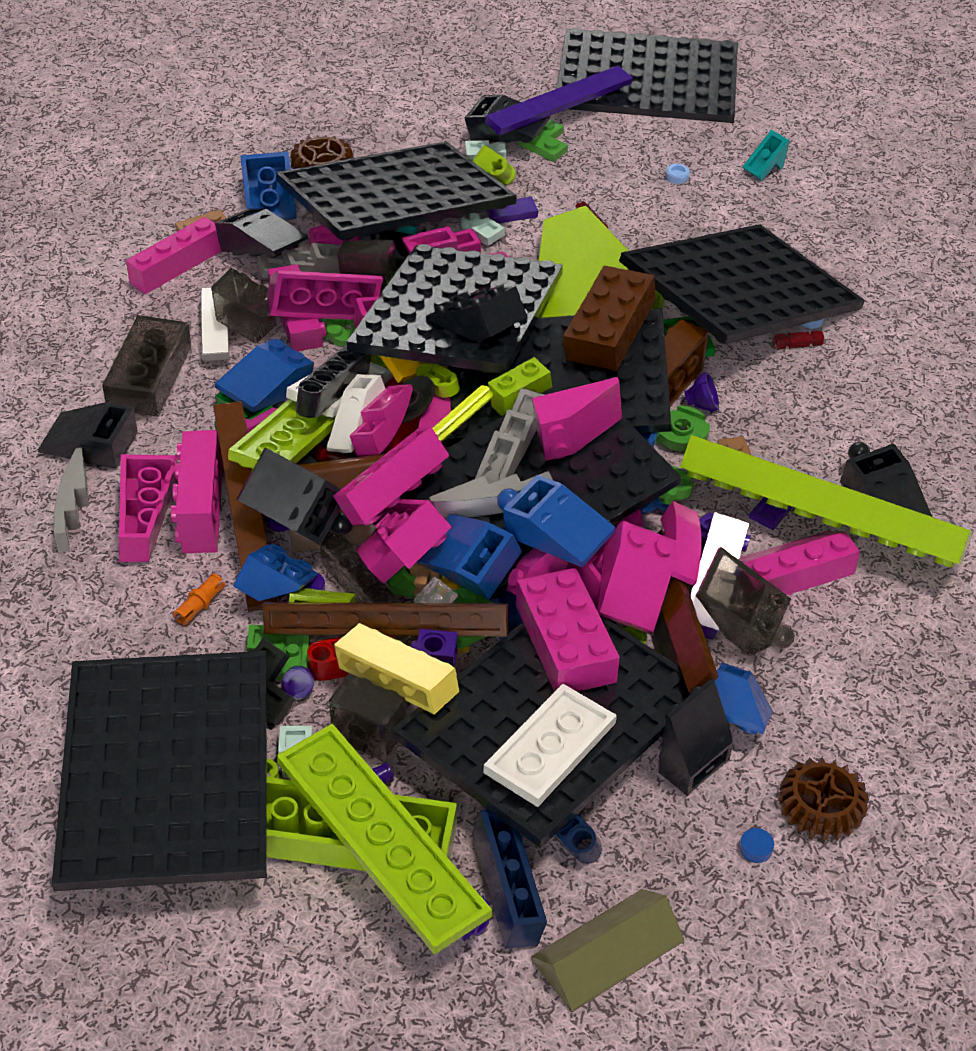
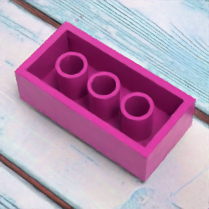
[171,430,223,553]
[516,568,620,692]

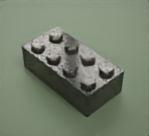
[102,315,192,417]

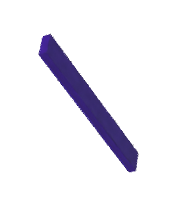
[485,65,633,135]

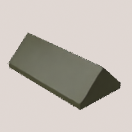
[531,889,684,1012]

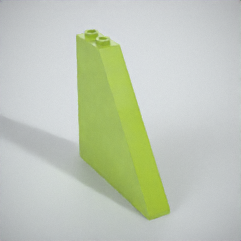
[538,205,664,318]

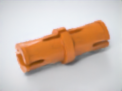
[172,573,225,626]

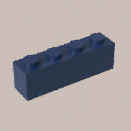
[472,810,547,949]

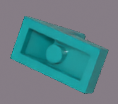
[742,129,790,181]

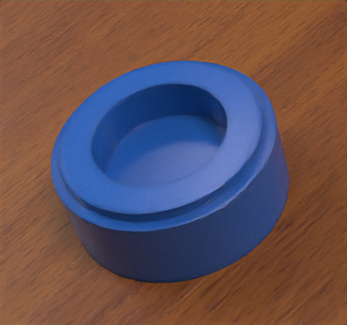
[739,828,774,863]

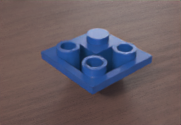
[233,544,319,601]
[715,662,773,734]

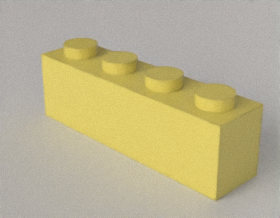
[334,623,459,714]

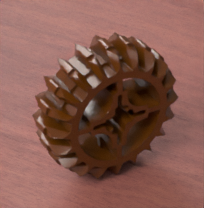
[290,135,354,169]
[778,756,869,842]

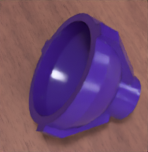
[684,372,719,412]

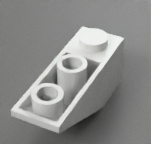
[327,374,385,453]

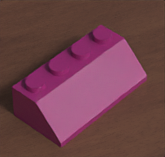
[267,270,383,320]
[733,531,860,606]

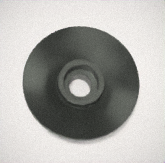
[402,376,435,423]

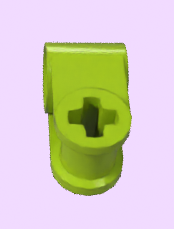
[472,145,516,185]

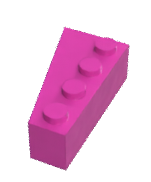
[119,454,179,562]
[373,499,451,569]

